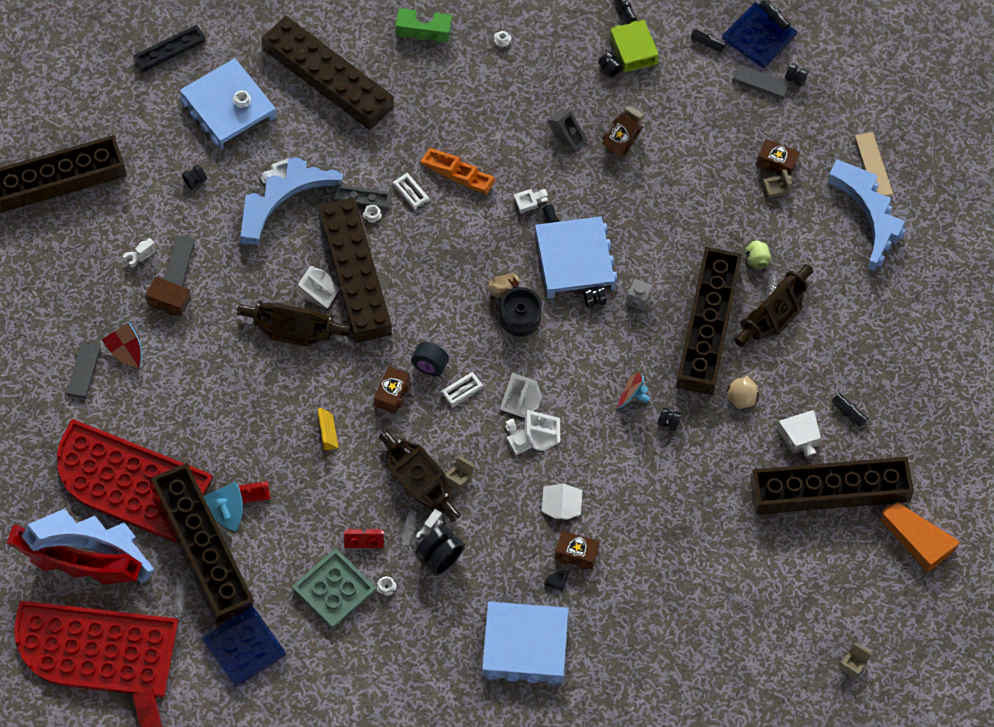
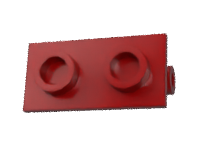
[238,481,271,504]
[344,528,384,548]

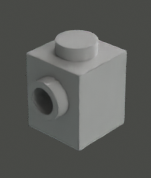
[626,279,652,311]

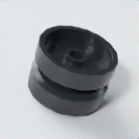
[500,287,542,336]
[415,525,465,576]

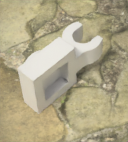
[260,159,288,184]
[514,189,548,213]
[123,238,156,268]
[505,419,532,456]
[416,509,443,541]

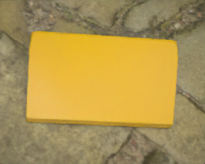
[318,408,338,451]

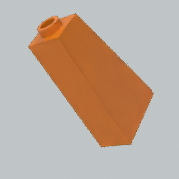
[880,502,960,572]

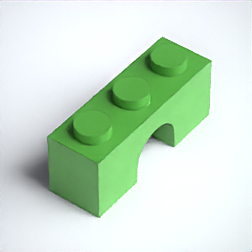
[395,8,452,43]

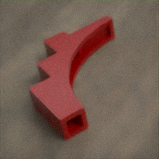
[7,525,142,585]

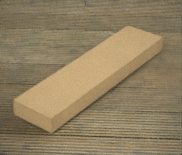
[855,132,893,197]

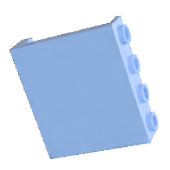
[180,58,277,150]
[535,216,617,298]
[482,602,568,685]

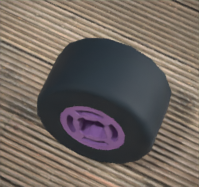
[411,342,449,377]

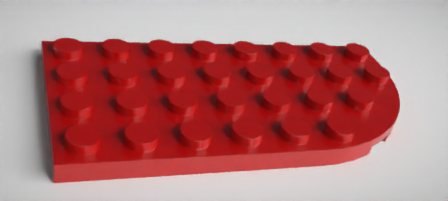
[57,419,213,543]
[14,600,179,698]

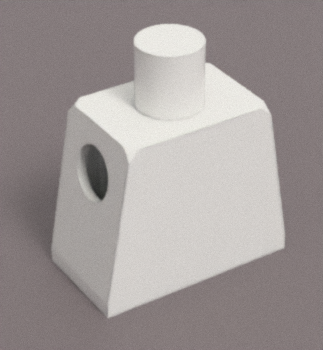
[777,410,821,459]

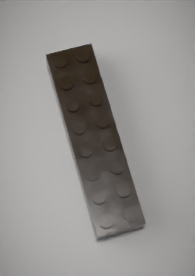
[261,16,394,131]
[0,135,127,213]
[318,197,392,343]
[676,247,742,395]
[750,457,914,515]
[150,463,254,624]

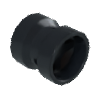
[598,52,623,78]
[784,63,809,87]
[181,164,207,189]
[583,286,606,308]
[657,407,682,431]

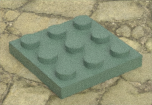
[292,548,377,629]

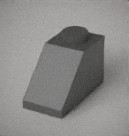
[547,109,588,151]

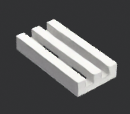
[392,173,429,211]
[441,372,483,408]

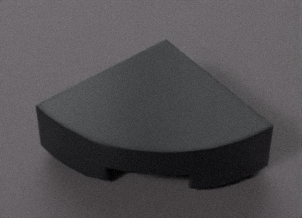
[544,570,569,591]

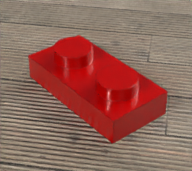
[132,689,163,727]

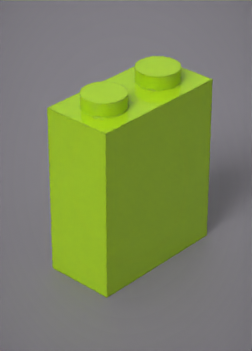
[610,20,659,73]

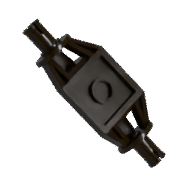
[734,264,814,347]
[237,300,351,347]
[378,430,461,522]

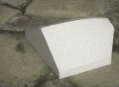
[297,266,340,309]
[500,373,542,418]
[525,410,560,451]
[541,484,582,520]

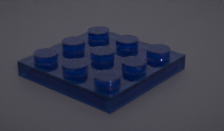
[721,2,797,69]
[202,606,286,688]

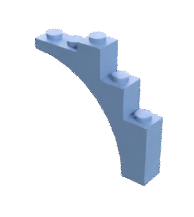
[239,158,343,245]
[828,160,906,271]
[22,509,154,584]

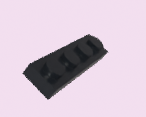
[133,25,206,72]

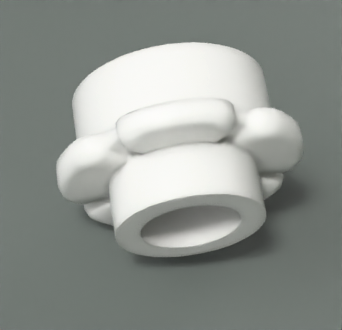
[494,31,511,48]
[233,91,251,108]
[363,205,382,223]
[377,576,396,596]

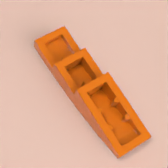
[420,148,496,195]

